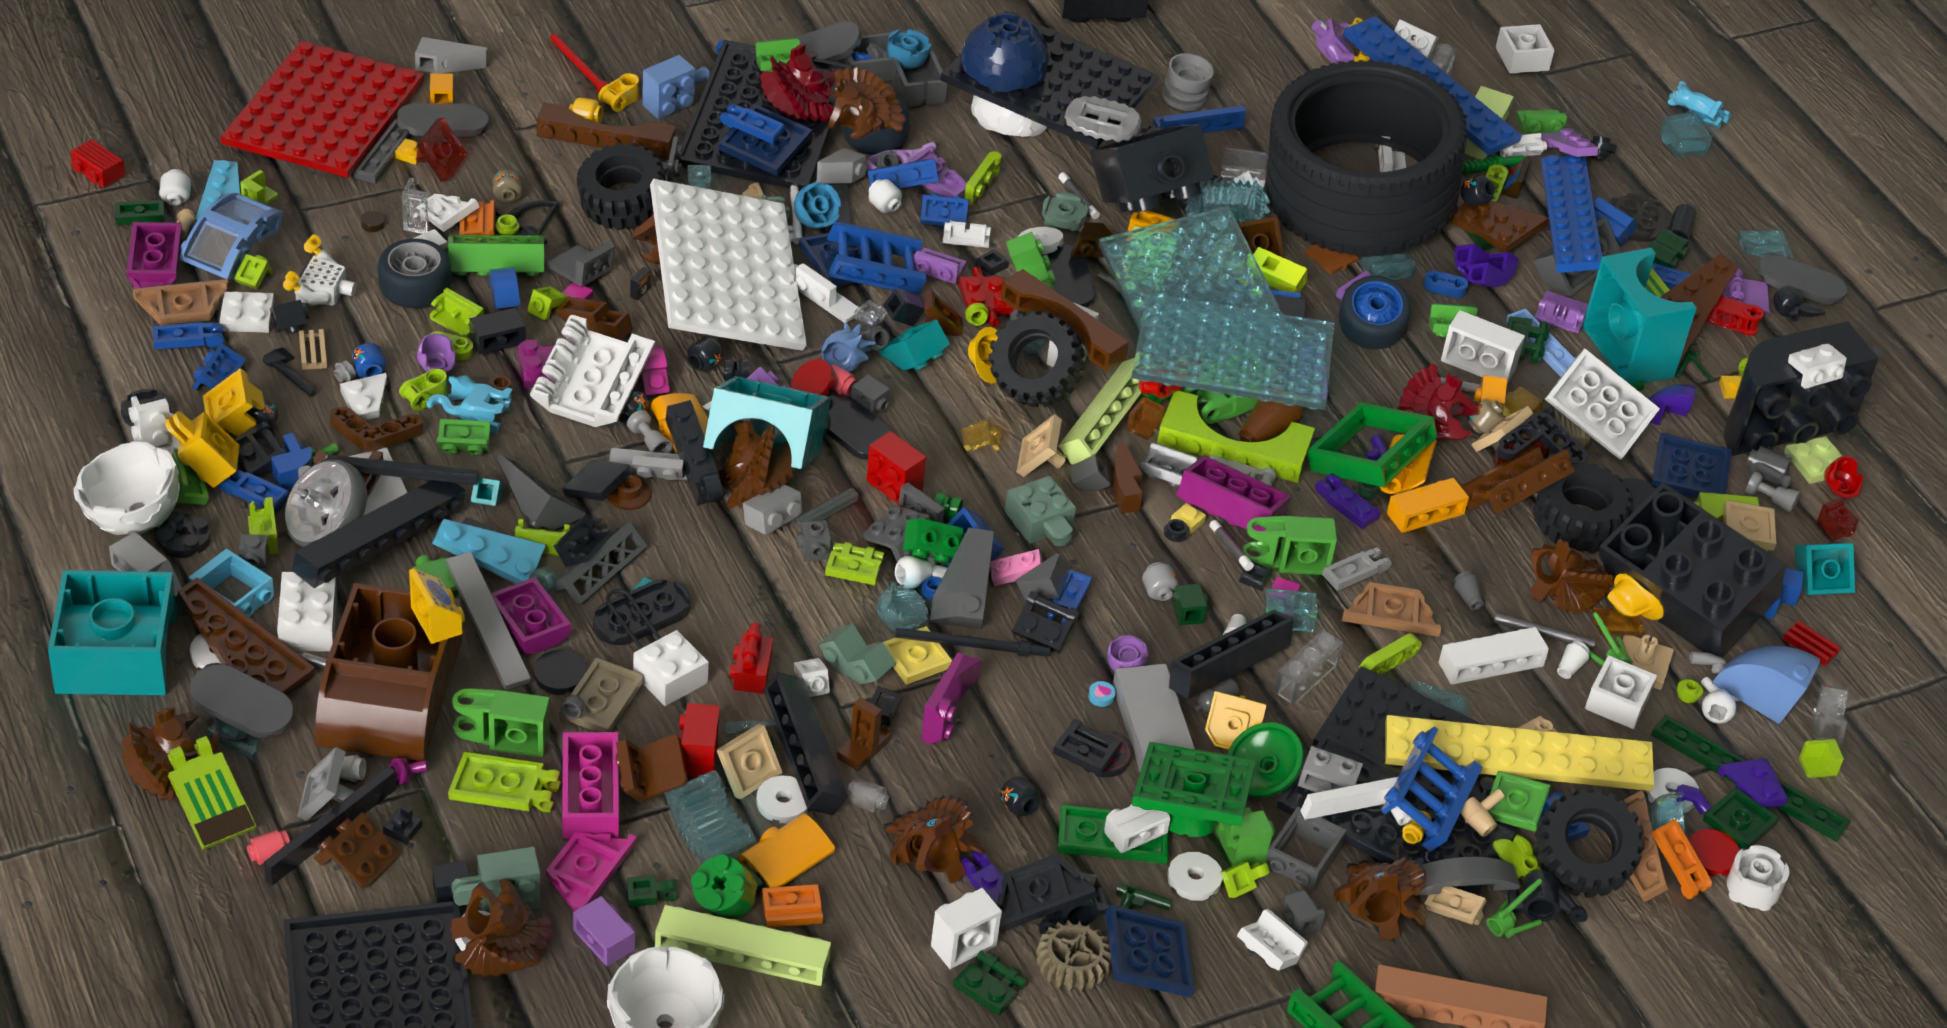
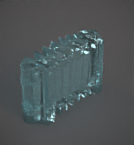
[1185,178,1266,225]
[664,770,756,865]

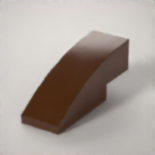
[555,297,633,341]
[1112,441,1142,514]

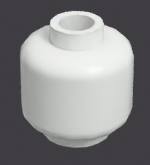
[159,169,191,206]
[868,179,902,213]

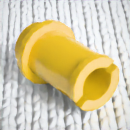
[1402,811,1432,844]

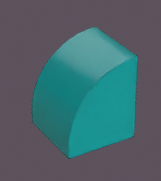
[471,478,505,506]

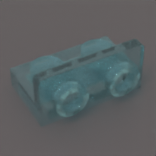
[1360,254,1416,280]
[1264,588,1318,632]

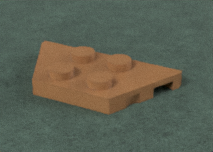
[133,279,229,325]
[1342,582,1441,637]

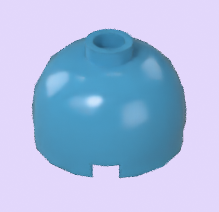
[887,29,931,70]
[794,182,841,229]

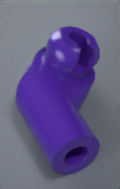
[1367,435,1388,461]
[1672,784,1712,815]

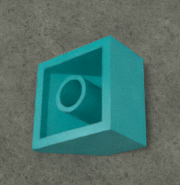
[878,319,950,371]
[1794,543,1855,595]

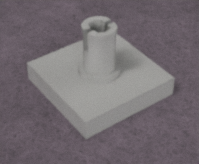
[297,747,355,821]

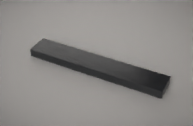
[264,766,396,886]

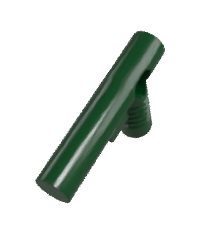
[1116,883,1172,910]

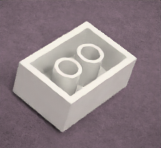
[1441,310,1525,384]
[277,572,337,652]

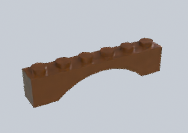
[537,102,676,160]
[1001,269,1129,372]

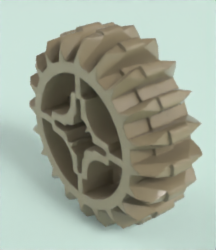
[1036,920,1112,992]

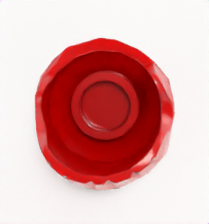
[1823,456,1864,499]

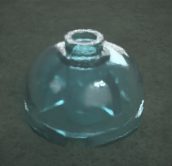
[1649,792,1686,836]

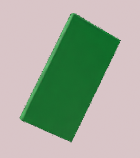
[1057,804,1169,864]

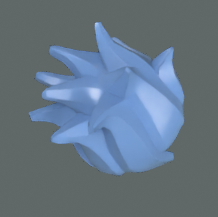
[821,323,876,372]

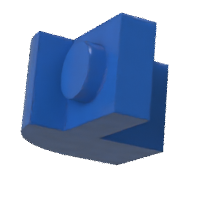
[488,267,520,309]
[271,433,313,490]
[1764,568,1804,619]

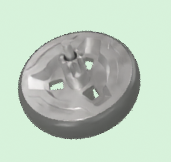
[284,459,367,547]

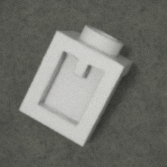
[794,658,830,697]

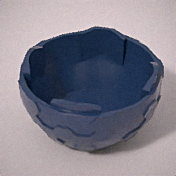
[961,13,1049,92]

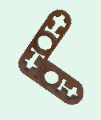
[330,407,423,451]

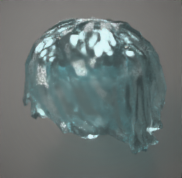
[877,582,928,631]

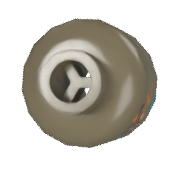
[492,169,523,203]
[1468,399,1504,434]

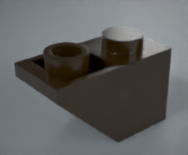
[1070,222,1117,258]

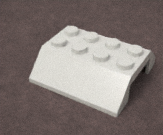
[530,315,655,427]

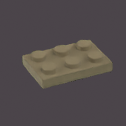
[559,658,644,732]

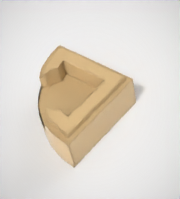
[742,182,764,199]

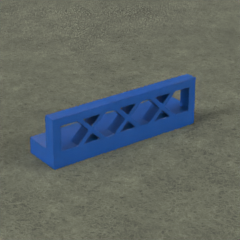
[1153,105,1246,133]

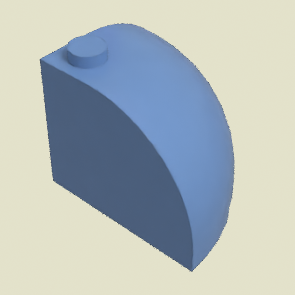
[1712,646,1820,724]

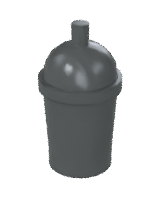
[1195,679,1239,713]

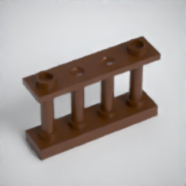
[1461,447,1575,514]

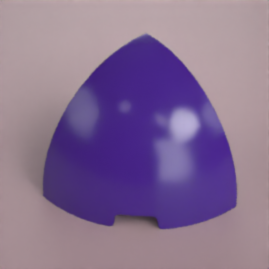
[1455,244,1519,287]
[1649,384,1696,425]

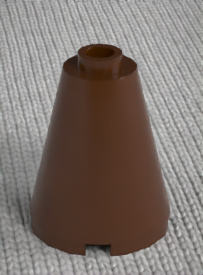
[1239,384,1303,442]

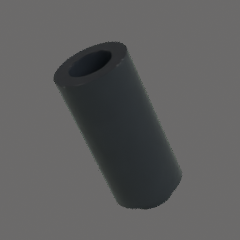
[1668,204,1696,240]

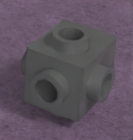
[796,520,834,562]

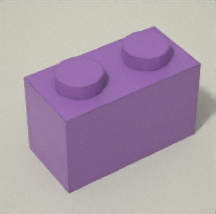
[573,896,636,966]

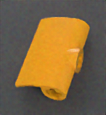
[650,393,722,454]
[1379,434,1437,494]
[738,813,835,888]

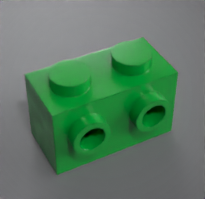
[903,518,963,564]

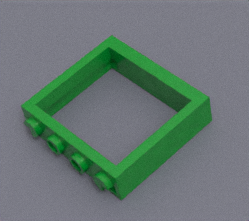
[1307,402,1437,487]

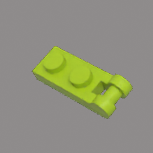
[964,151,1001,205]

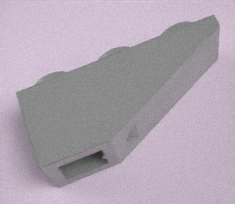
[415,37,488,74]

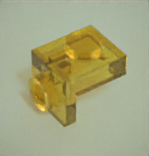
[961,418,1002,452]

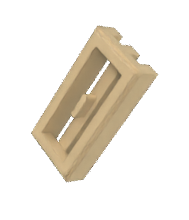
[299,329,327,370]

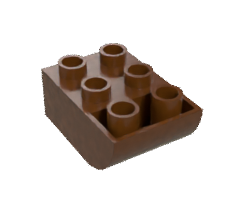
[315,583,462,761]

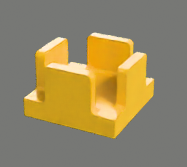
[203,368,265,437]

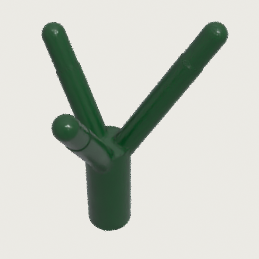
[1676,345,1714,382]

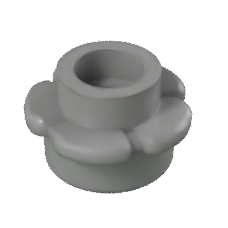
[333,360,356,383]

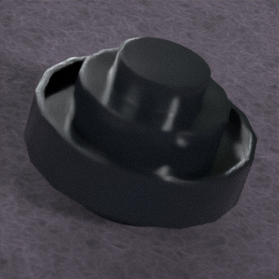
[1590,136,1617,160]

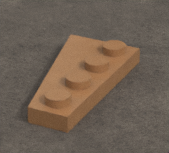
[1603,790,1668,902]

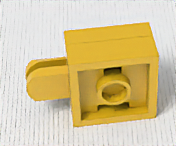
[165,411,240,488]

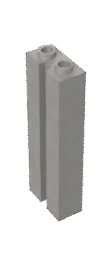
[1112,664,1195,771]

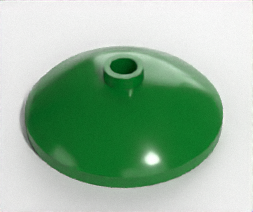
[1227,722,1304,798]

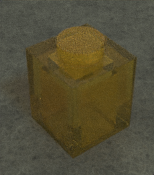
[1503,386,1544,421]

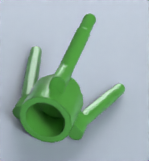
[1589,612,1633,666]
[1487,878,1542,938]

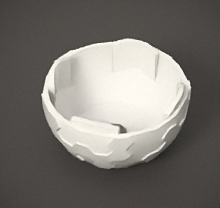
[971,95,1048,137]
[74,441,180,535]
[607,946,725,1028]

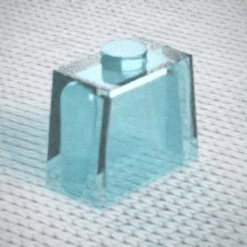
[1659,111,1712,156]

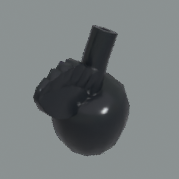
[1773,287,1825,321]

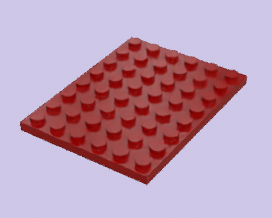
[220,41,424,178]

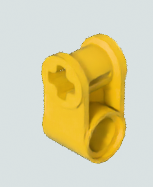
[598,73,640,112]

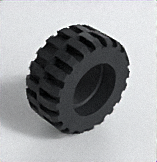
[576,143,666,230]
[989,310,1085,407]
[1534,462,1633,553]
[1534,788,1645,898]

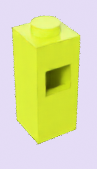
[1246,247,1308,293]

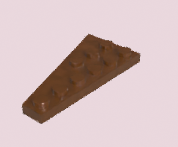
[1450,193,1549,252]
[1660,254,1738,367]
[177,578,315,695]

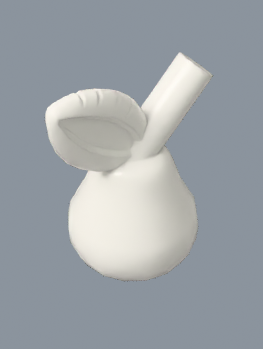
[895,556,947,589]
[1701,677,1740,724]

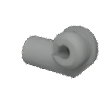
[1689,651,1727,674]

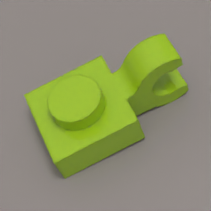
[1221,862,1270,898]

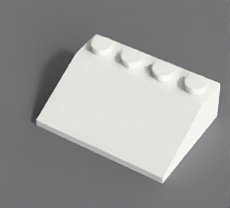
[1545,349,1660,460]

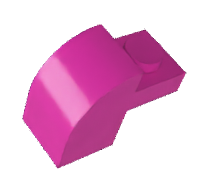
[640,346,670,397]

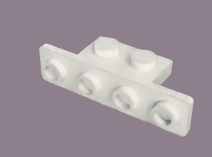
[794,263,861,323]

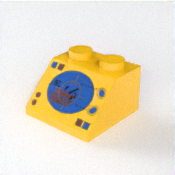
[409,568,465,644]

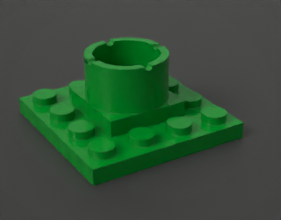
[1132,741,1256,837]

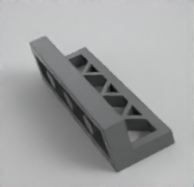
[550,521,647,605]

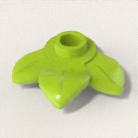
[1492,835,1541,879]

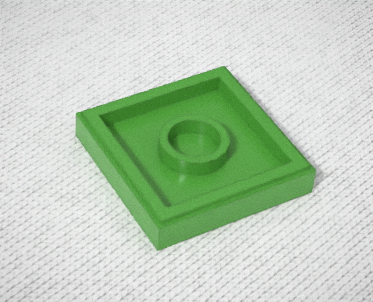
[1488,771,1550,832]

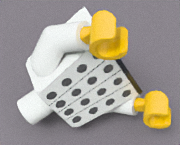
[283,234,356,306]

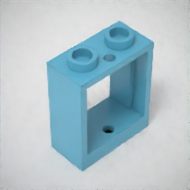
[188,548,274,617]

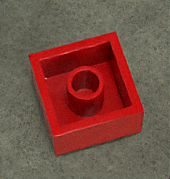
[866,431,926,504]
[677,703,720,783]

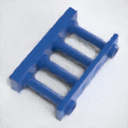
[827,221,926,295]
[1381,726,1482,852]

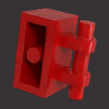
[729,623,773,694]

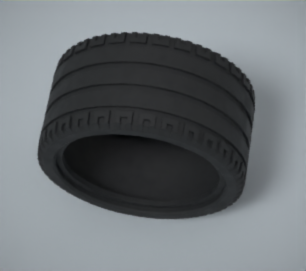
[1266,60,1467,256]

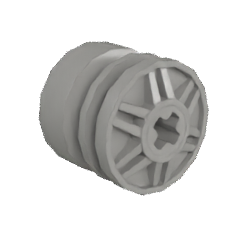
[1161,53,1214,111]

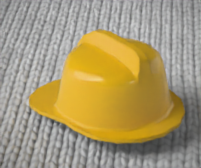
[968,327,998,384]
[1607,574,1664,620]

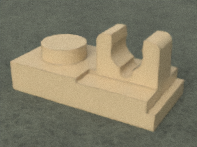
[1424,887,1486,925]

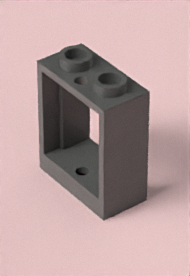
[1266,807,1346,890]

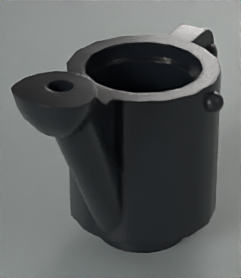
[1508,870,1588,922]
[1039,876,1111,935]

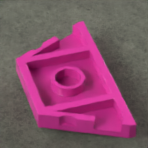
[546,832,637,911]

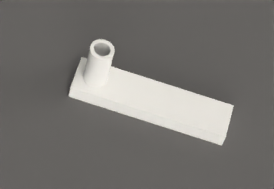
[1300,777,1412,825]

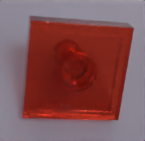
[416,117,467,182]

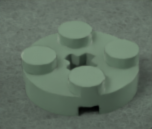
[1042,193,1088,231]

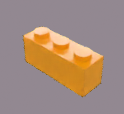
[1387,478,1469,533]

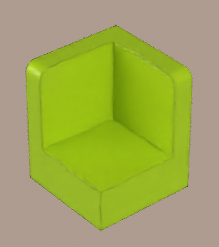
[240,170,278,205]
[1799,739,1844,778]

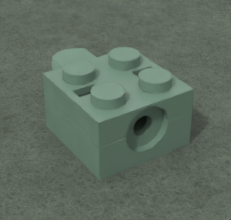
[1005,476,1076,546]
[451,847,541,913]

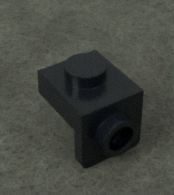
[870,686,902,727]

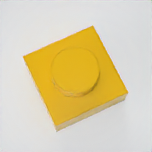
[395,139,426,165]
[1719,376,1742,399]

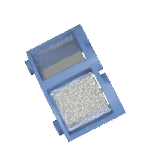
[179,193,284,279]

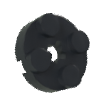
[157,512,211,558]

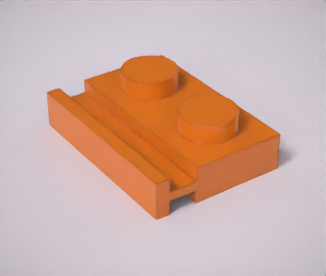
[459,200,496,235]
[762,884,823,928]

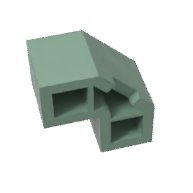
[818,624,896,684]

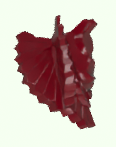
[759,44,836,122]
[1397,363,1479,442]

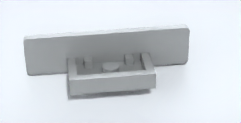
[609,448,688,481]

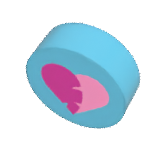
[1088,681,1115,707]

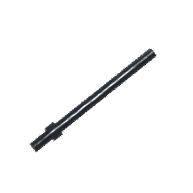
[895,628,1050,657]

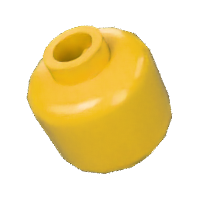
[569,97,603,123]

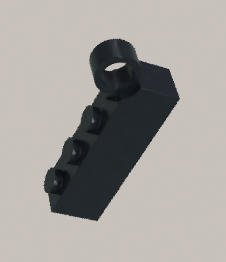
[665,400,723,506]

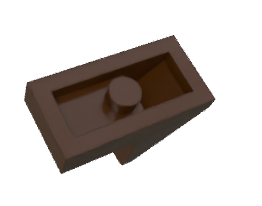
[924,291,962,336]

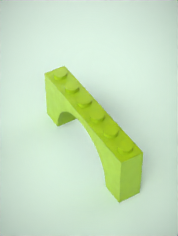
[1157,391,1315,483]

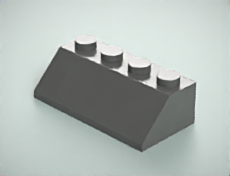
[1533,217,1622,296]

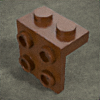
[616,735,688,802]
[314,812,399,888]

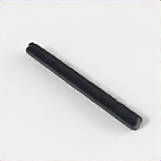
[325,454,479,485]

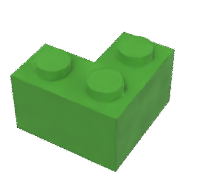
[1006,232,1057,290]
[1215,807,1274,866]

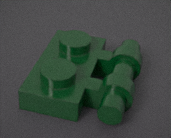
[1506,316,1549,364]
[953,950,1029,1016]

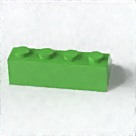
[448,235,544,276]

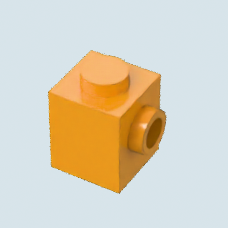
[1474,375,1507,407]

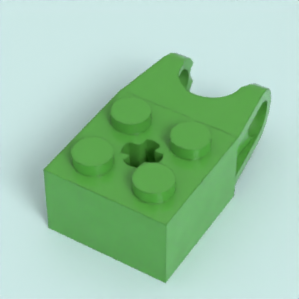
[1183,351,1276,424]
[1242,516,1337,575]
[452,689,550,757]

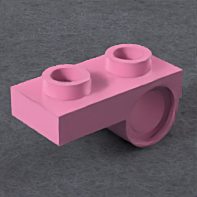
[990,549,1042,586]

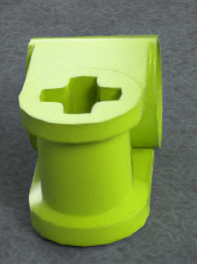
[399,369,448,411]

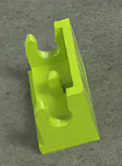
[430,288,484,338]
[248,497,279,555]
[515,519,570,556]

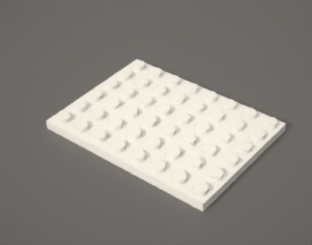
[650,179,807,351]

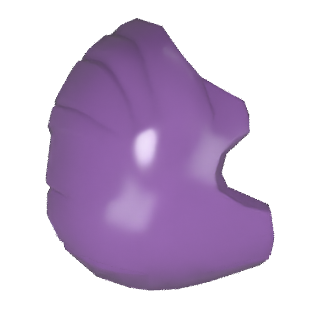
[416,333,456,374]
[1107,635,1149,672]

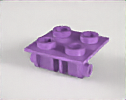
[1723,268,1769,313]
[1535,290,1588,333]

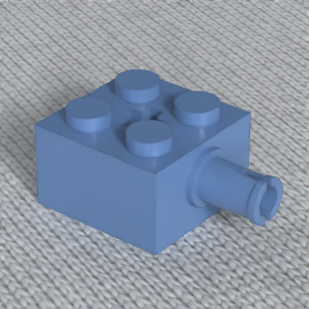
[642,55,710,119]

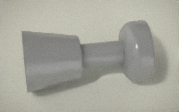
[627,410,673,453]
[1745,471,1801,513]

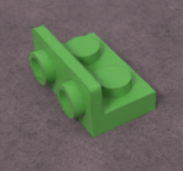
[1515,109,1567,134]

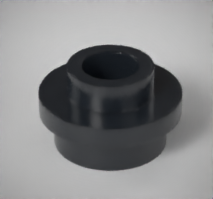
[1164,519,1189,542]

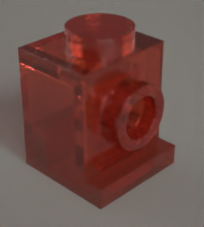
[1817,498,1859,540]

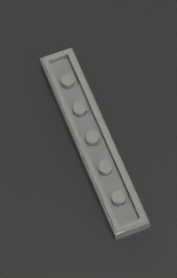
[446,552,531,691]

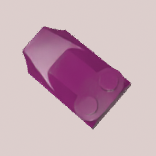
[126,222,182,289]
[516,340,574,388]
[491,577,572,654]
[921,652,981,744]

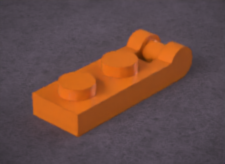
[1650,819,1712,899]

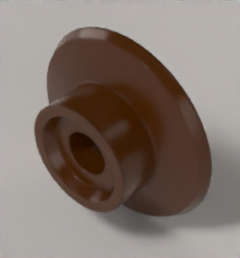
[607,475,652,510]

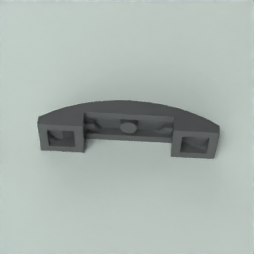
[1413,857,1520,896]

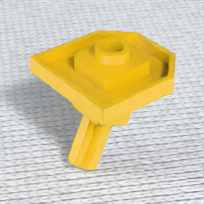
[1205,691,1267,750]

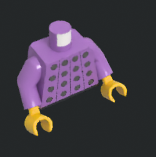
[1311,18,1370,64]

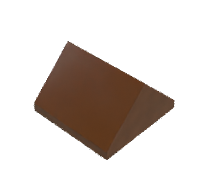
[1230,216,1285,268]

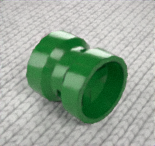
[934,492,963,521]

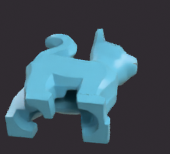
[1667,81,1732,129]
[426,375,512,434]

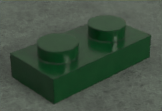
[115,200,165,225]

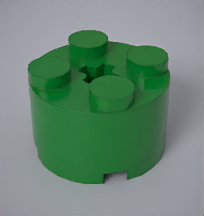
[691,854,757,919]

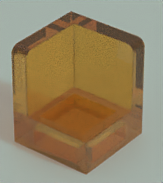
[1127,397,1165,440]

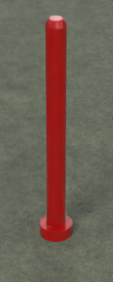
[550,34,610,94]

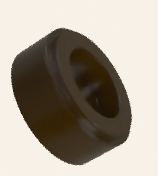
[361,211,385,232]

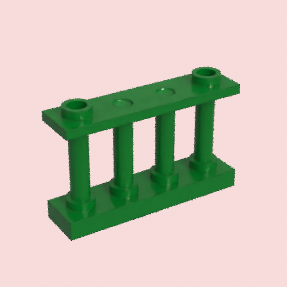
[1287,960,1416,1028]

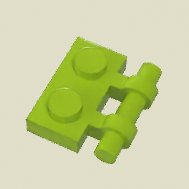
[825,542,885,585]

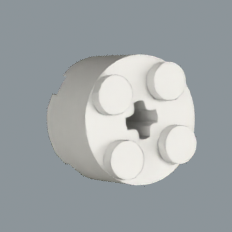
[1727,845,1789,911]

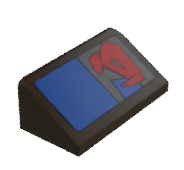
[1502,155,1531,199]

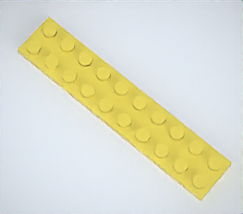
[1385,715,1654,791]

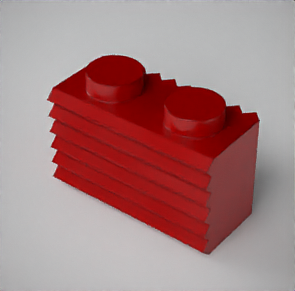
[71,139,125,188]

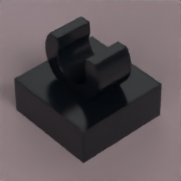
[383,806,422,845]

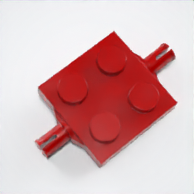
[958,267,1014,327]

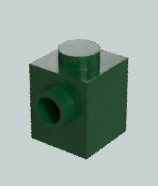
[1172,584,1208,626]

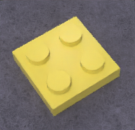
[883,626,952,685]

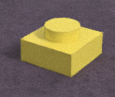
[1171,503,1206,534]

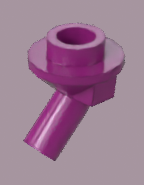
[389,758,429,785]

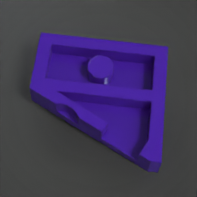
[1718,758,1788,808]

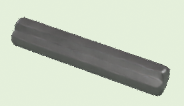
[795,488,858,529]

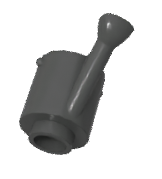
[1746,446,1793,489]

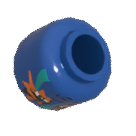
[352,343,387,378]

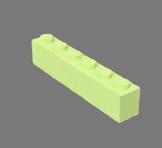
[1058,355,1153,465]
[655,905,831,986]

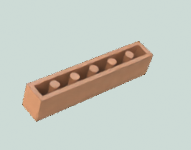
[1373,964,1547,1028]

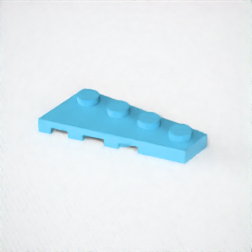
[196,160,242,223]
[432,519,545,584]

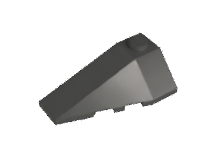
[497,454,586,531]
[930,528,994,629]

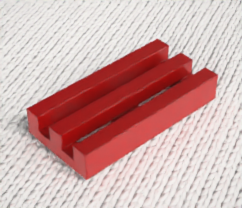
[1783,620,1841,666]

